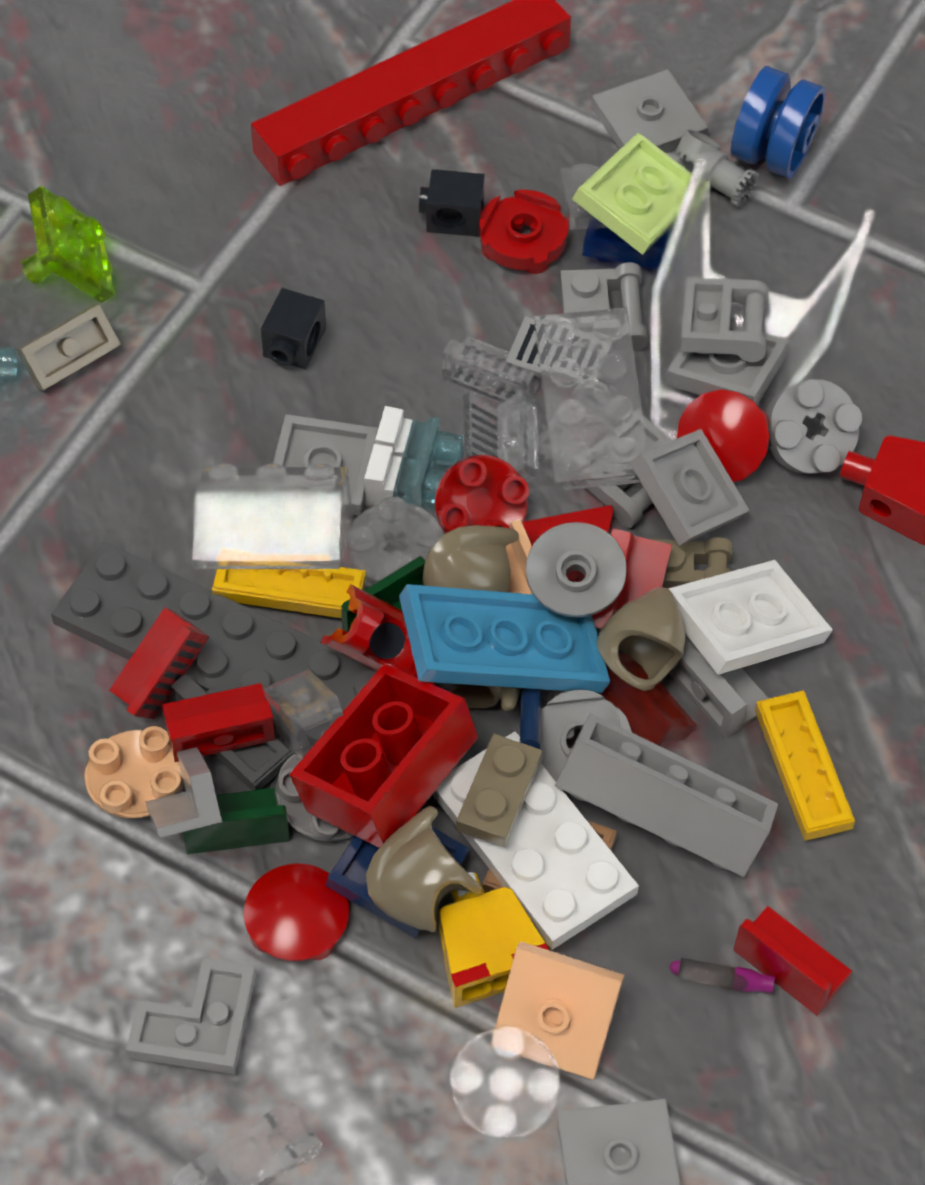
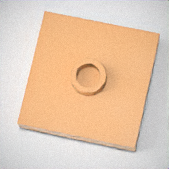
[490,941,624,1080]

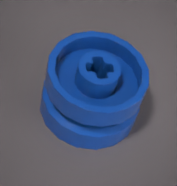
[730,66,826,178]

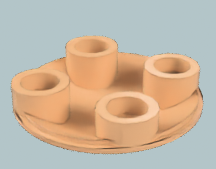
[85,726,184,818]

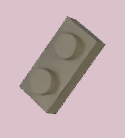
[16,304,121,390]
[456,733,542,847]

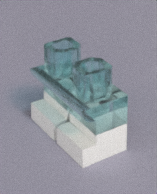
[364,406,464,514]

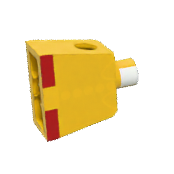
[439,872,550,1009]

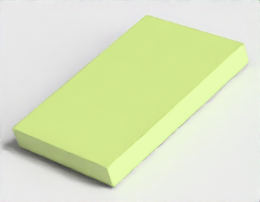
[572,133,707,255]

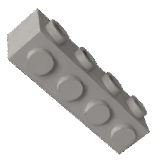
[555,713,778,877]

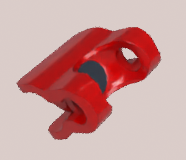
[320,584,434,685]

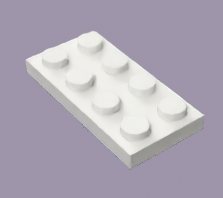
[432,731,639,950]

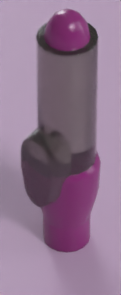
[669,958,775,994]

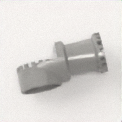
[675,129,759,207]

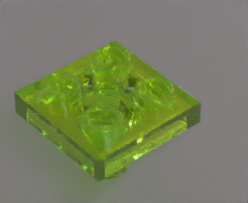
[21,185,115,303]

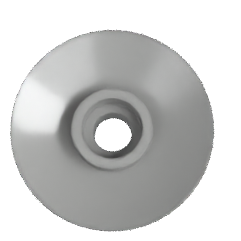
[526,522,626,617]

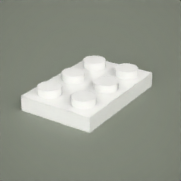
[668,560,833,675]

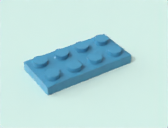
[399,584,610,693]

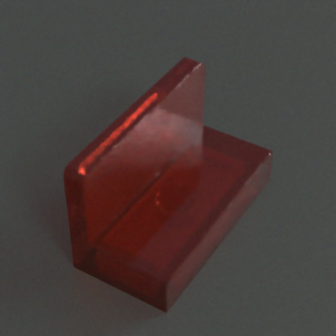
[598,654,697,746]

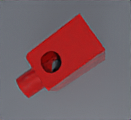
[839,435,925,546]

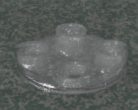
[450,1026,560,1139]

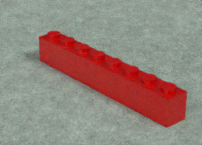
[250,0,571,186]

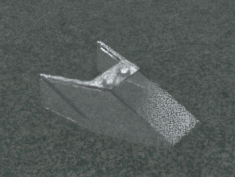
[650,158,876,440]

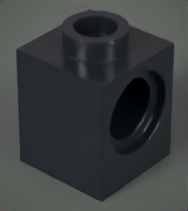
[419,169,485,237]
[261,288,326,370]

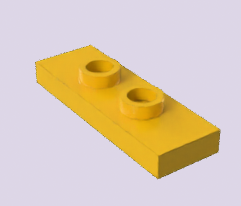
[212,549,366,618]
[754,690,855,841]

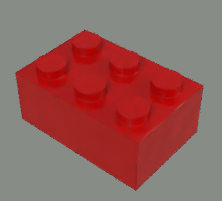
[289,664,479,848]

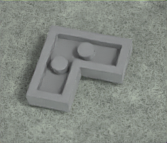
[126,958,256,1074]

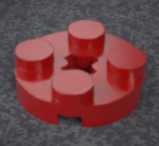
[479,189,569,274]

